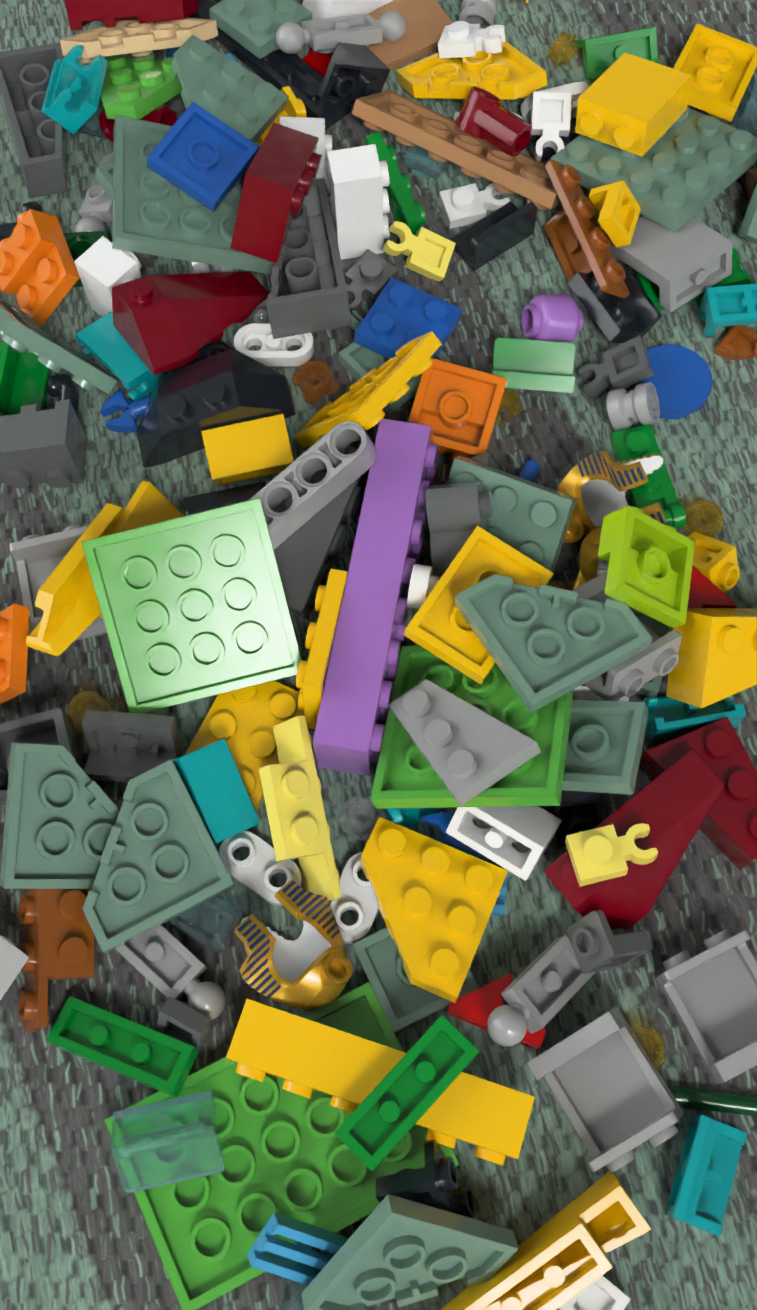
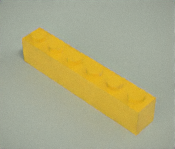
[226,999,535,1166]

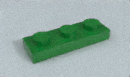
[365,132,426,235]
[46,996,199,1098]
[334,1015,480,1172]

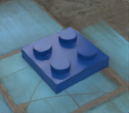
[147,102,259,212]
[354,277,462,359]

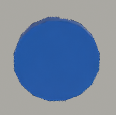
[630,344,712,420]

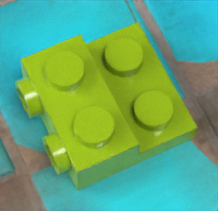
[598,505,695,628]

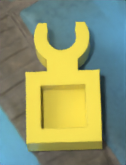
[382,221,456,281]
[565,823,658,887]

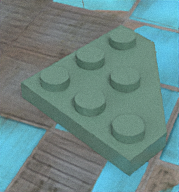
[171,35,289,143]
[0,297,117,394]
[455,574,653,713]
[0,742,119,889]
[83,759,235,953]
[301,1194,519,1310]

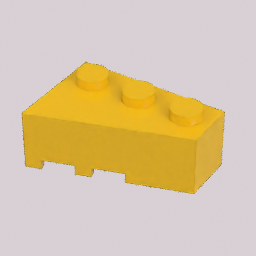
[666,608,757,708]

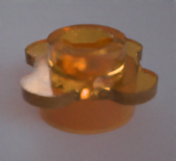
[292,361,339,404]

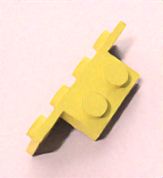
[259,715,342,901]

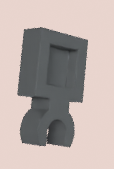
[344,249,399,315]
[578,336,655,398]

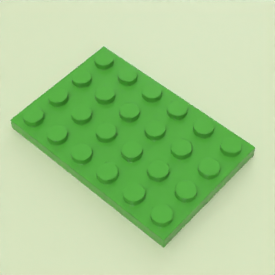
[104,982,460,1310]

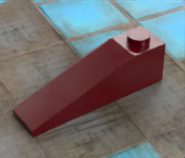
[112,272,269,376]
[543,749,725,932]

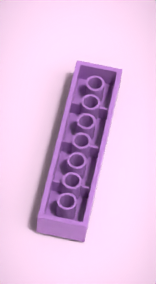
[313,419,438,776]

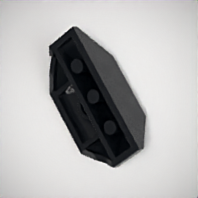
[137,348,296,468]

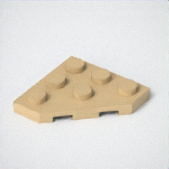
[60,18,218,63]

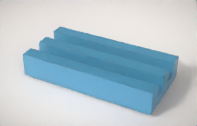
[247,1212,349,1285]

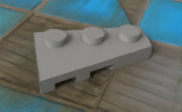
[388,679,541,806]

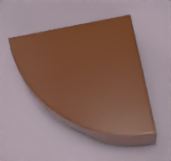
[713,325,757,360]

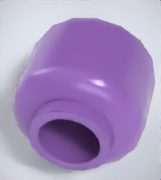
[521,294,584,343]

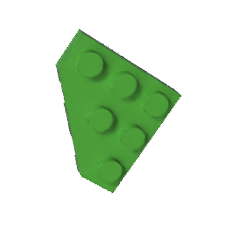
[100,54,182,120]

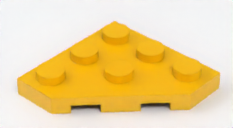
[396,41,547,100]
[294,331,442,448]
[360,817,508,1003]

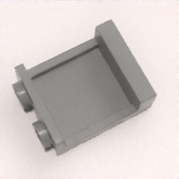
[609,216,733,313]
[9,525,107,650]
[572,572,682,701]
[656,928,757,1084]
[527,1007,684,1173]

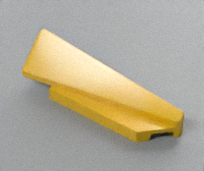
[26,480,184,656]
[441,1171,651,1310]

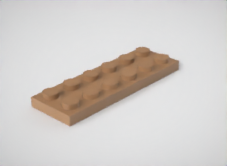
[352,90,561,210]

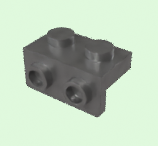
[82,710,182,783]

